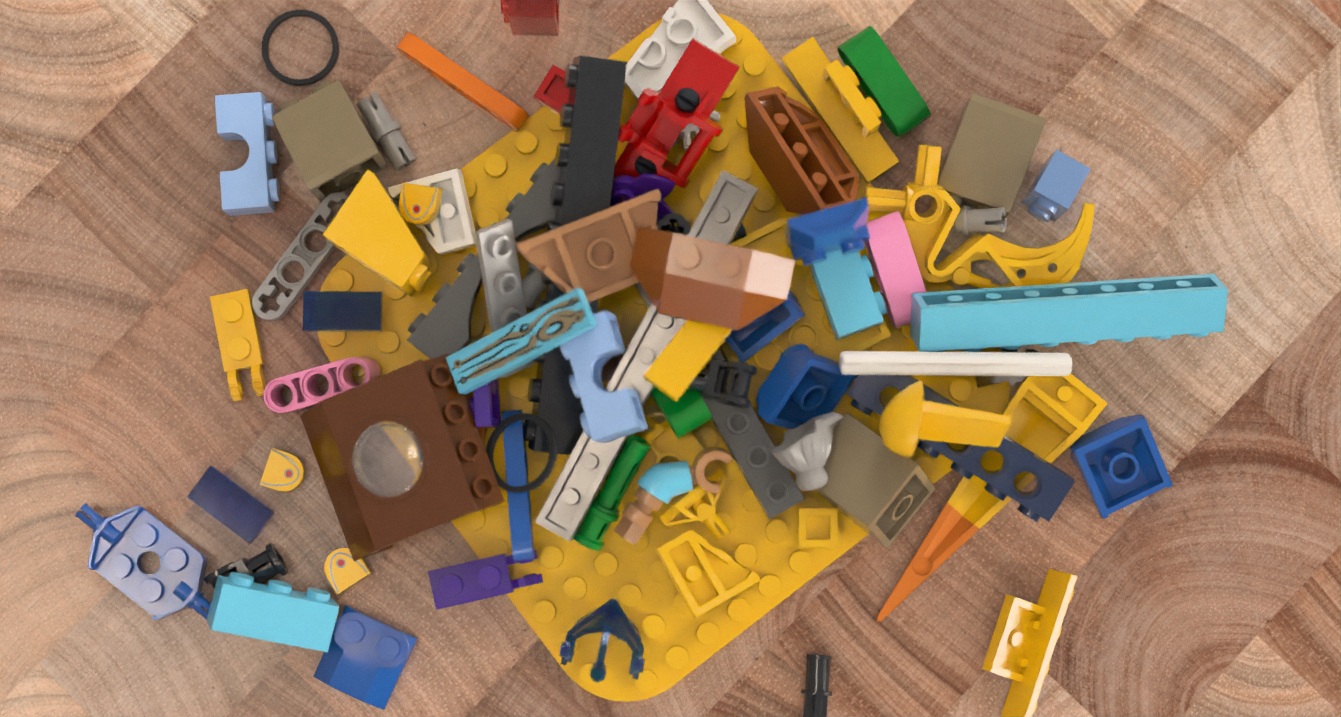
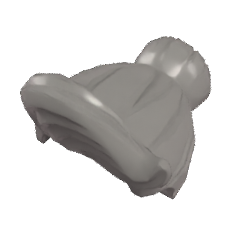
[771,412,843,491]

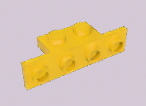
[781,37,899,184]
[982,569,1077,717]

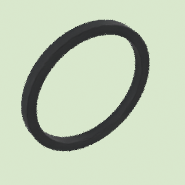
[262,10,339,86]
[486,413,557,493]

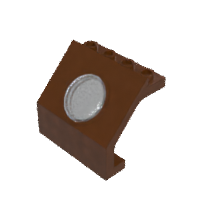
[300,353,504,561]

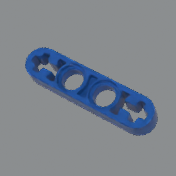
[502,409,534,561]

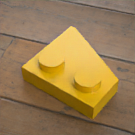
[655,530,761,618]

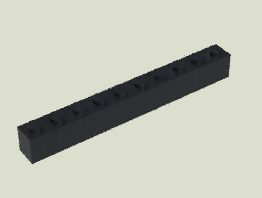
[523,55,627,455]

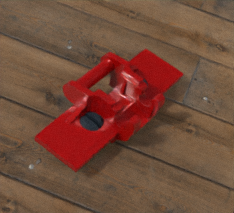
[613,38,740,189]

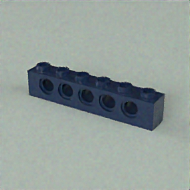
[847,375,1075,522]

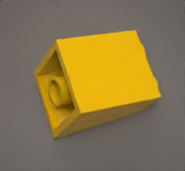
[323,169,433,297]

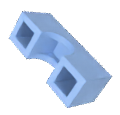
[215,92,281,216]
[560,311,648,443]

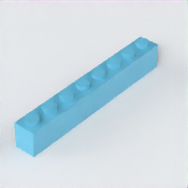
[910,274,1228,352]

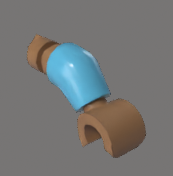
[614,447,734,545]

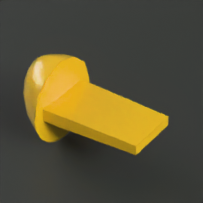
[879,381,1011,458]

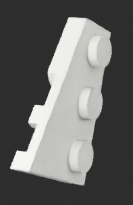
[624,0,737,100]

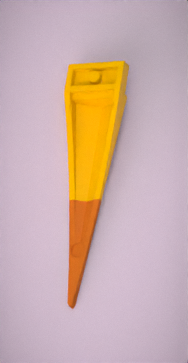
[876,374,1108,622]

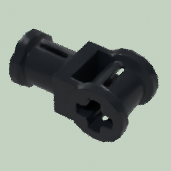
[687,359,757,408]
[204,543,289,590]

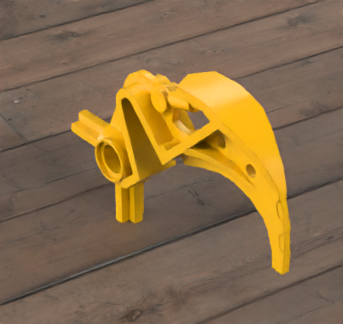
[863,144,1095,289]

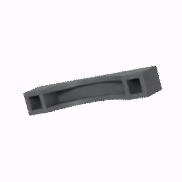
[407,158,561,359]

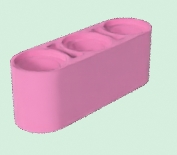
[864,211,926,329]
[263,356,381,413]

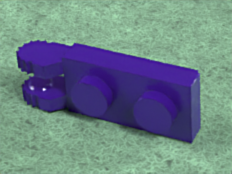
[428,550,543,610]

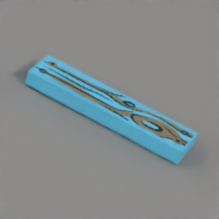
[446,288,597,394]

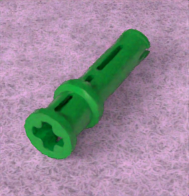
[573,434,651,551]

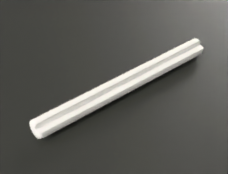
[839,351,1072,376]

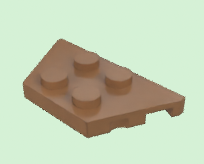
[515,189,661,303]

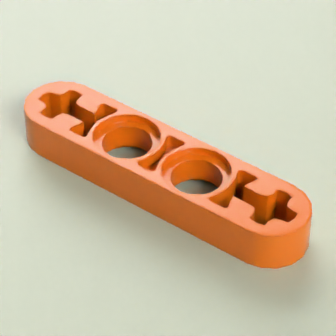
[396,32,529,132]

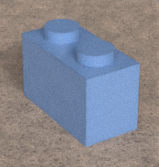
[1022,149,1091,222]

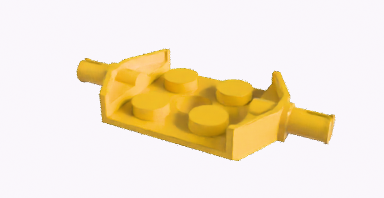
[614,412,730,541]

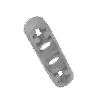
[252,192,349,322]

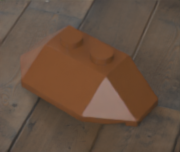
[744,86,860,215]
[630,227,795,330]

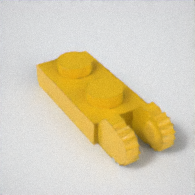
[210,289,266,402]

